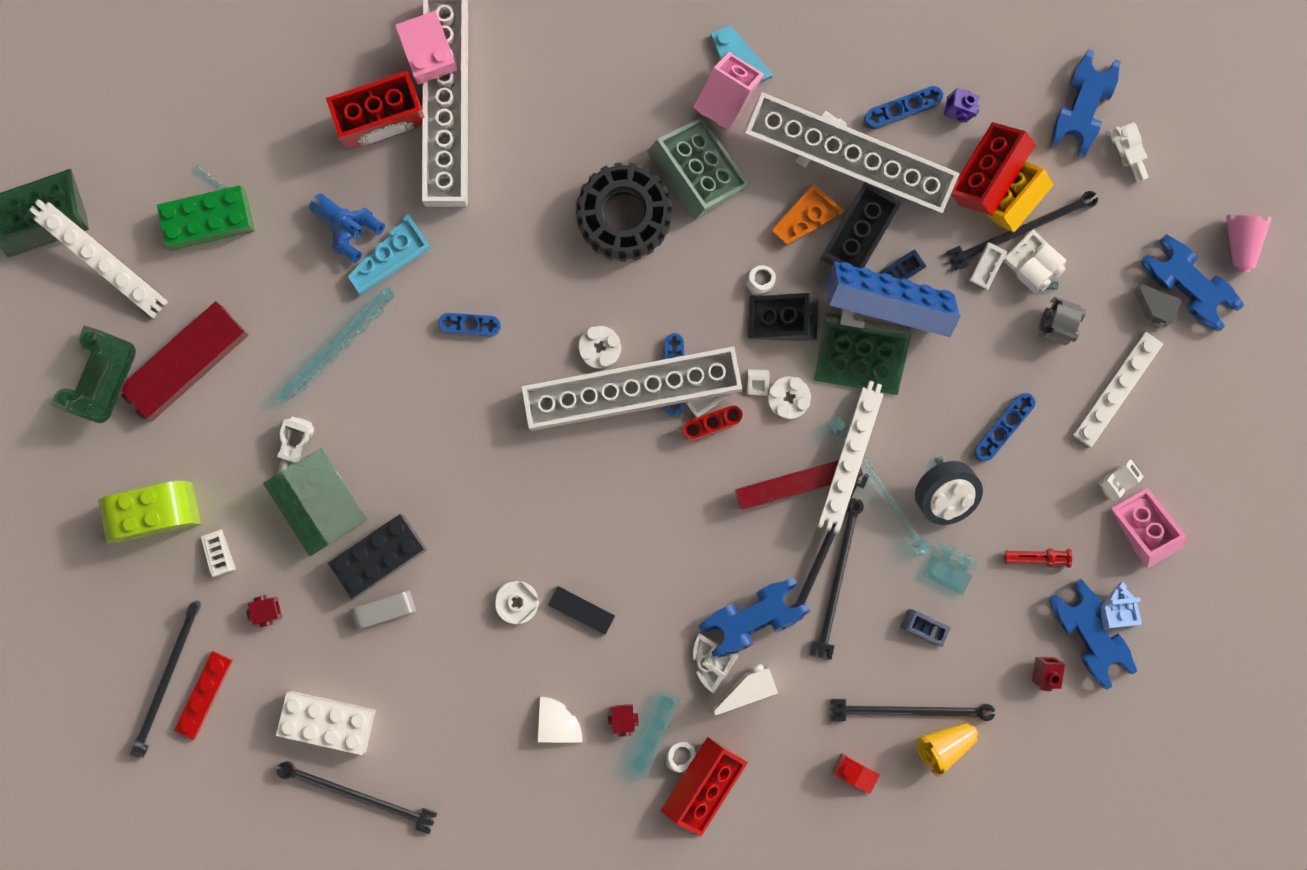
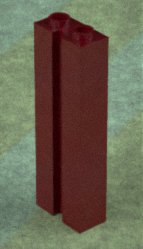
[118,301,249,421]

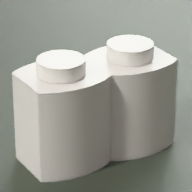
[1016,244,1067,293]

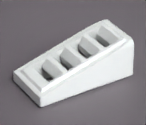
[201,529,236,577]

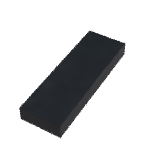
[548,586,615,635]

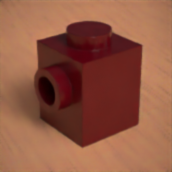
[246,595,282,628]
[1032,657,1065,692]
[608,704,639,737]

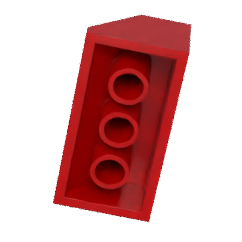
[661,737,748,837]

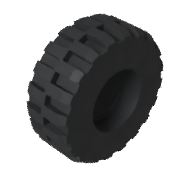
[576,162,672,262]

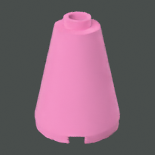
[1226,215,1271,272]

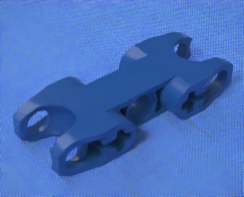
[1050,49,1121,158]
[1140,234,1244,332]
[699,578,811,659]
[1049,579,1138,690]

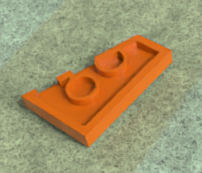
[771,184,846,246]

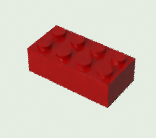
[951,122,1035,216]

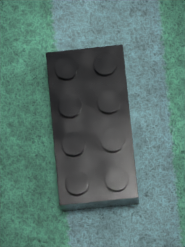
[820,182,902,269]
[328,514,427,599]

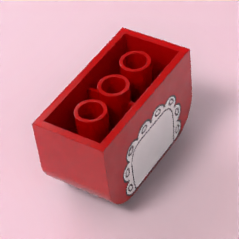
[326,70,425,148]

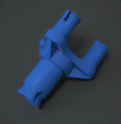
[309,193,385,263]

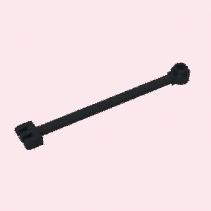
[946,191,1098,271]
[790,471,869,620]
[810,498,864,660]
[130,600,201,758]
[830,699,995,721]
[277,761,437,834]

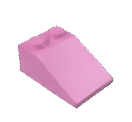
[396,10,458,84]
[1111,488,1186,569]

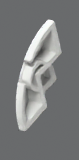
[693,633,739,694]
[538,697,582,742]

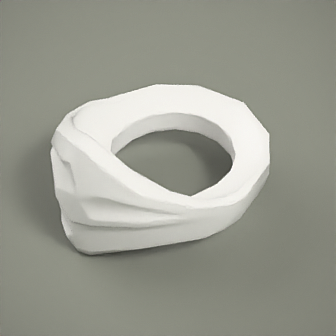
[747,265,776,295]
[666,742,696,773]

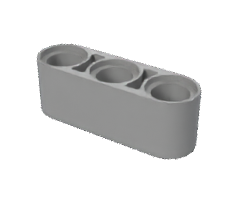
[350,591,416,630]

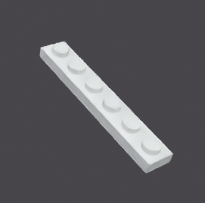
[1072,332,1163,448]

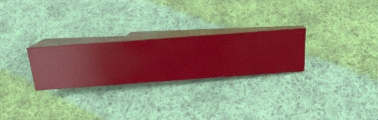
[734,460,863,511]

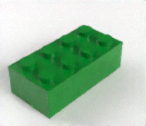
[157,185,255,251]

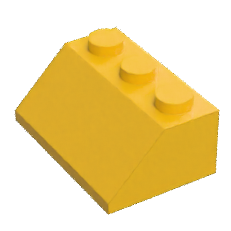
[985,162,1054,232]

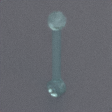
[195,164,229,189]

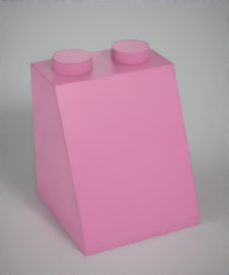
[693,52,764,130]

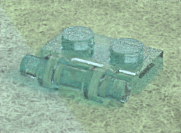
[923,543,979,595]

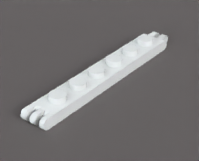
[29,200,168,318]
[817,381,883,534]

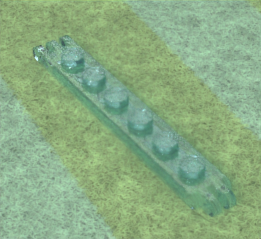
[276,288,394,404]

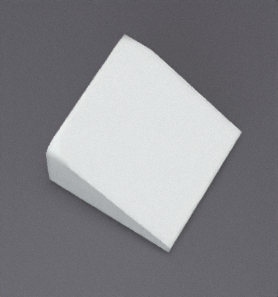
[747,369,770,396]

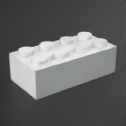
[276,691,376,755]

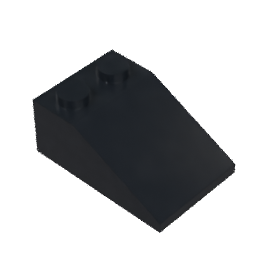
[748,293,819,341]

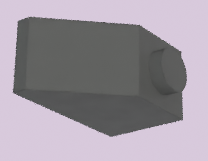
[1134,284,1182,328]

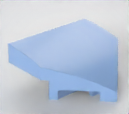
[1101,582,1142,629]

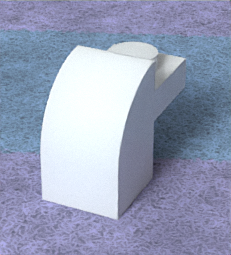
[1099,459,1144,502]

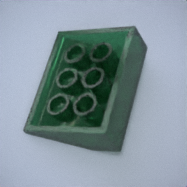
[0,169,89,258]
[814,313,911,395]
[263,447,368,557]

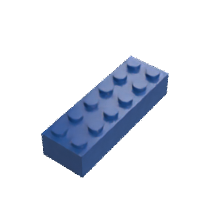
[825,261,961,337]

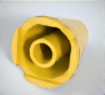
[916,723,978,777]

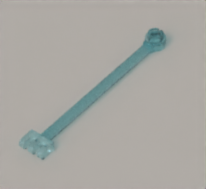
[828,416,931,555]

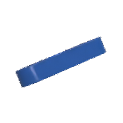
[439,313,501,336]

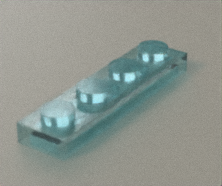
[626,690,681,779]

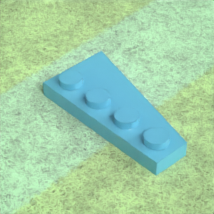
[348,213,432,295]

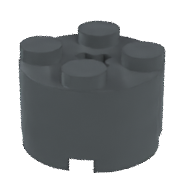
[1039,297,1086,346]

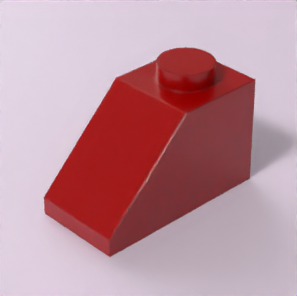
[832,753,880,794]

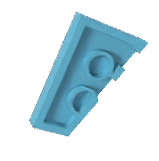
[711,26,773,82]

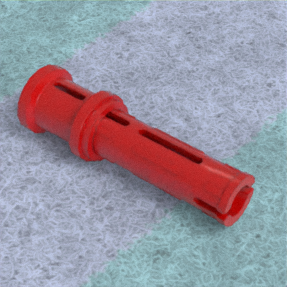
[1004,548,1072,568]

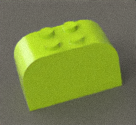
[98,481,201,544]

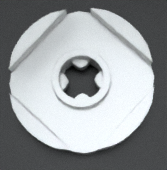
[579,326,621,369]
[768,376,811,420]
[496,581,539,624]

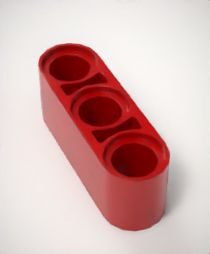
[683,405,743,441]

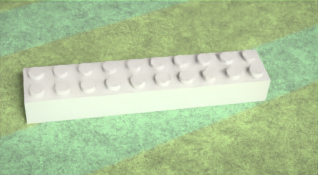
[422,0,468,207]
[743,92,960,213]
[521,346,742,431]

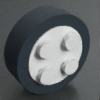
[915,461,983,525]

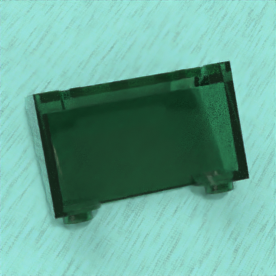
[51,325,136,423]

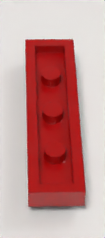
[174,651,233,740]

